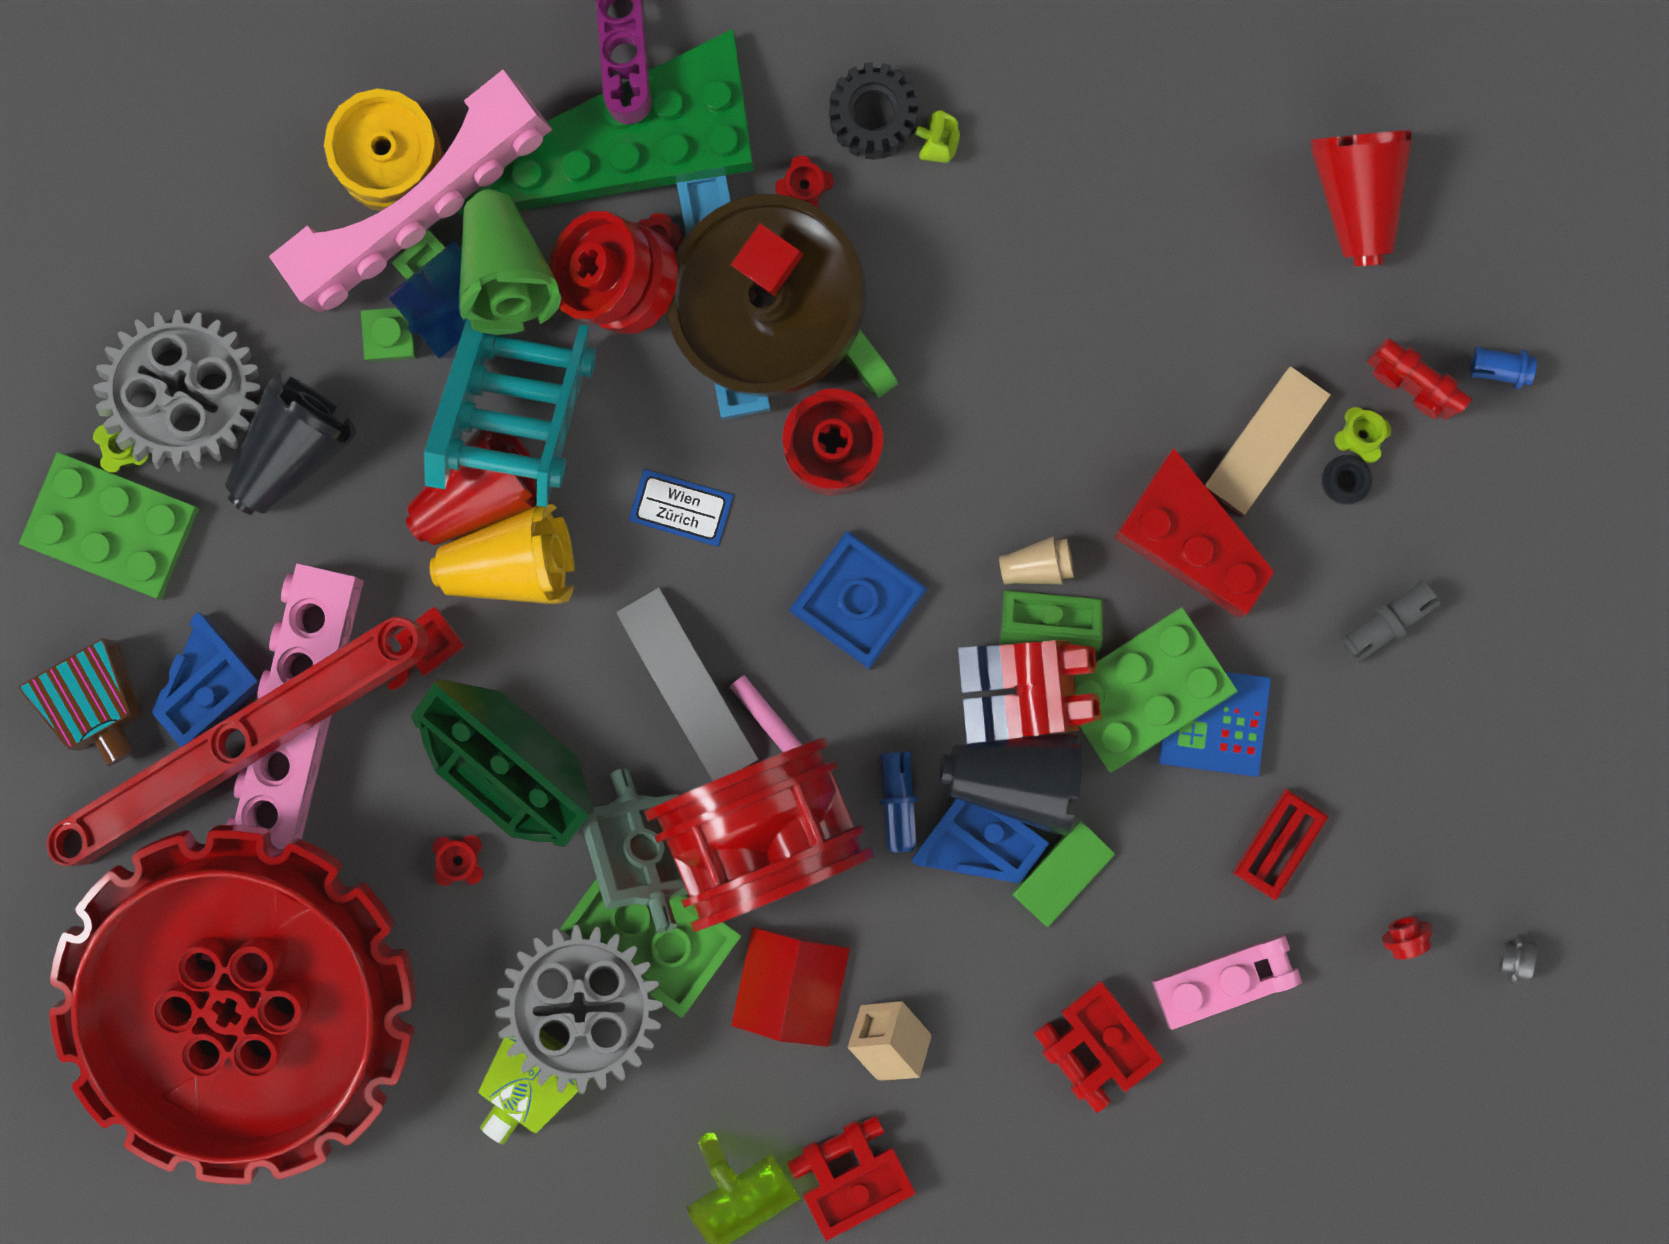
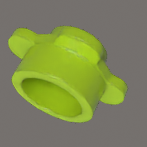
[1334,407,1391,463]
[93,425,150,473]

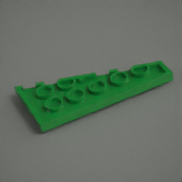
[458,29,754,219]

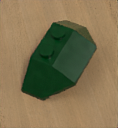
[411,679,594,847]

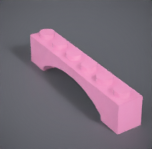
[269,70,552,313]

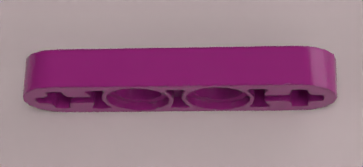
[596,0,652,124]

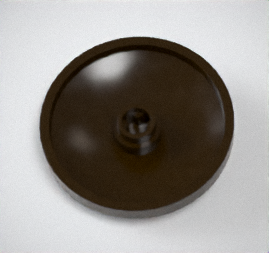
[667,194,866,397]

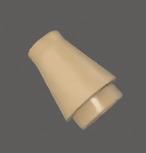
[999,536,1075,585]

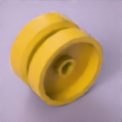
[324,88,444,211]

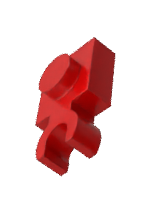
[387,606,466,690]

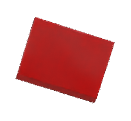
[731,927,850,1047]

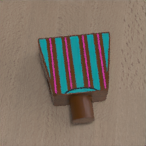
[18,638,142,766]

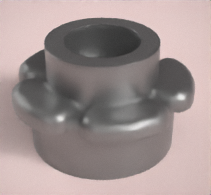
[1499,935,1537,985]

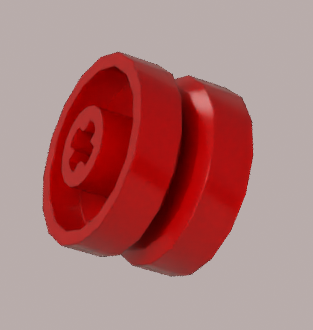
[549,211,679,334]

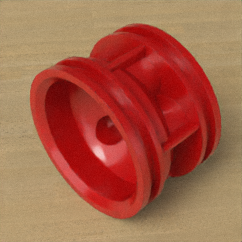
[644,737,875,932]

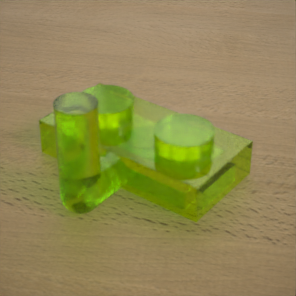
[686,1133,801,1244]

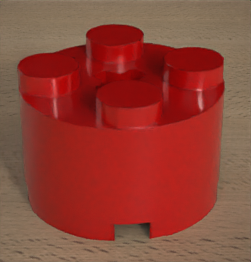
[782,389,883,496]

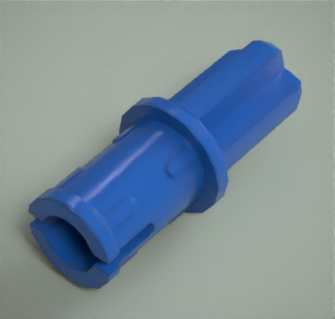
[878,752,919,853]

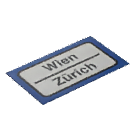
[628,469,734,547]

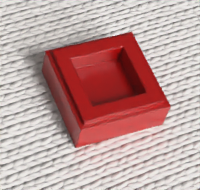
[731,223,803,296]

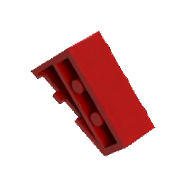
[1113,448,1274,618]

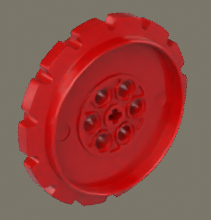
[49,825,416,1184]

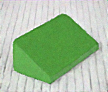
[999,590,1103,659]
[1011,820,1115,928]

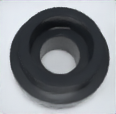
[1321,455,1372,505]

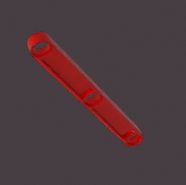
[46,617,428,866]

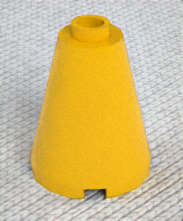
[430,504,575,605]

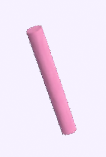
[729,675,802,752]

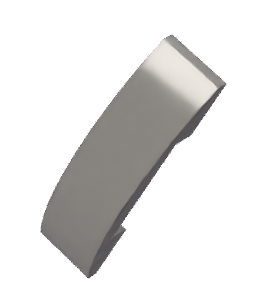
[616,588,759,781]

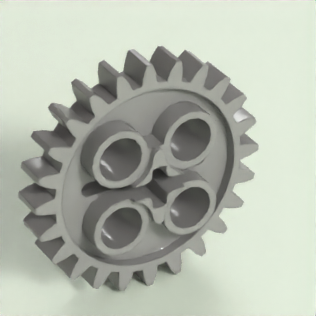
[93,310,262,471]
[495,925,663,1094]

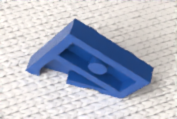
[151,612,260,747]
[910,798,1049,884]

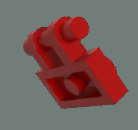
[1366,338,1472,420]
[1033,980,1164,1113]
[787,1115,916,1241]

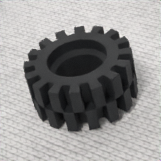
[829,62,918,160]

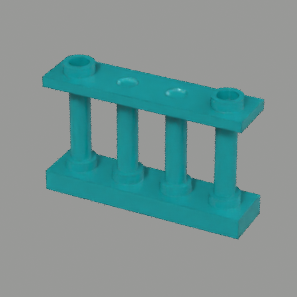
[424,319,596,507]

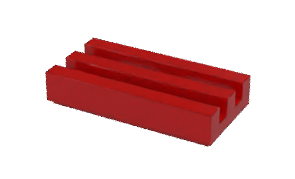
[1231,789,1329,901]

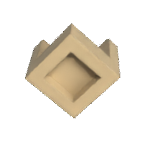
[847,1001,931,1081]

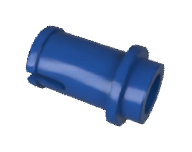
[1470,346,1537,389]

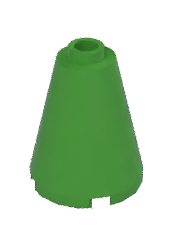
[459,189,562,335]

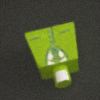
[478,1024,590,1144]

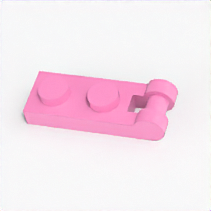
[1152,935,1303,1030]

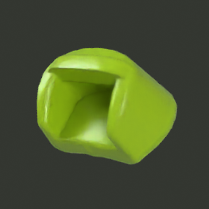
[914,110,960,163]

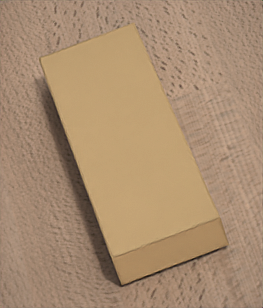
[1204,366,1331,516]

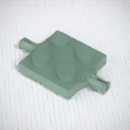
[582,768,688,933]

